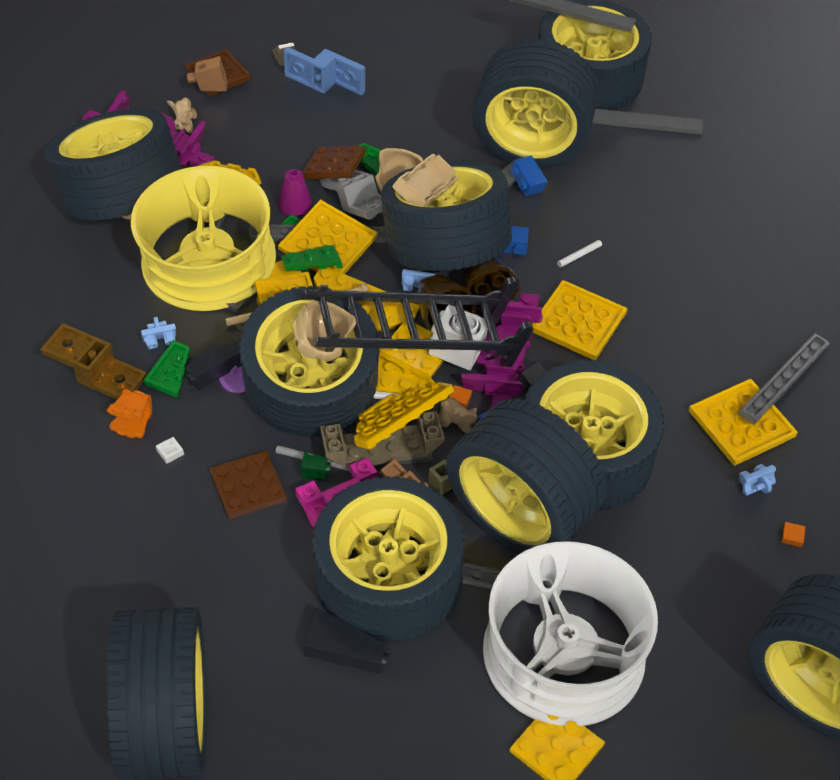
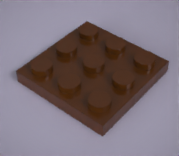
[185,49,251,97]
[302,145,366,179]
[209,450,287,519]

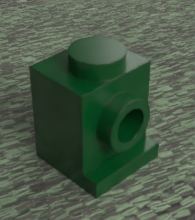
[301,451,332,481]

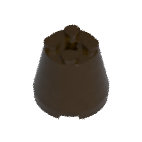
[464,257,520,311]
[417,275,476,331]

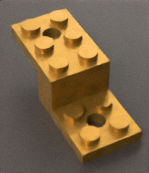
[40,323,147,400]

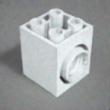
[429,305,488,371]

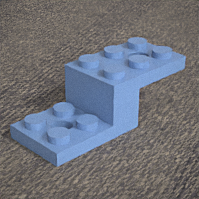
[284,47,365,95]

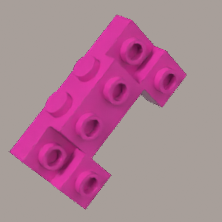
[296,457,377,529]

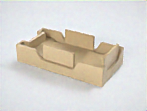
[392,153,459,207]

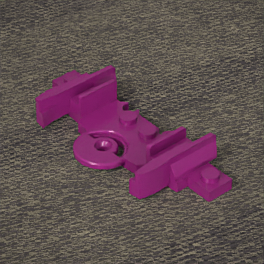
[82,90,214,167]
[461,293,543,410]

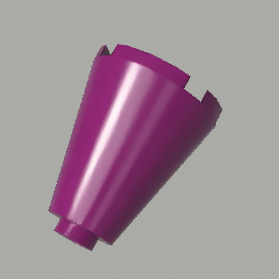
[278,169,312,217]

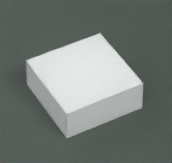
[156,437,184,464]

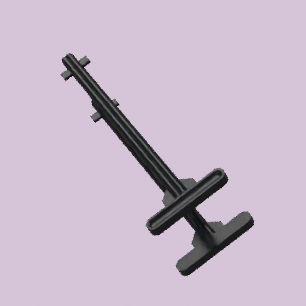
[303,276,534,367]

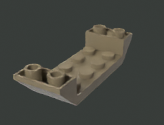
[320,411,445,468]

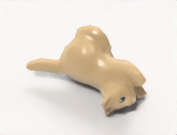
[167,98,197,134]
[438,397,477,433]

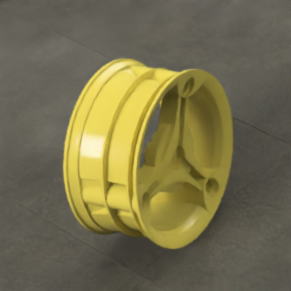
[131,166,276,311]

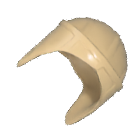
[375,148,423,192]
[294,301,356,361]

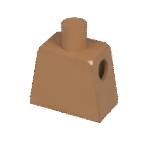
[187,56,228,91]

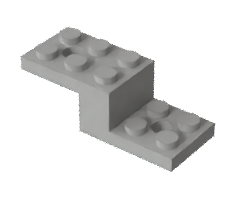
[320,170,383,220]

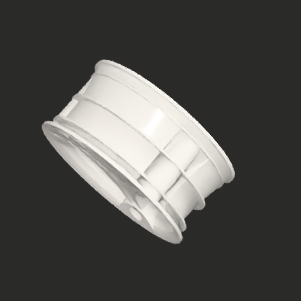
[483,542,658,726]

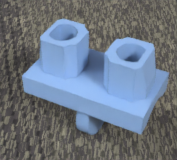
[402,269,435,291]
[141,317,176,349]
[739,464,776,496]

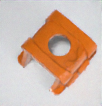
[107,389,152,438]

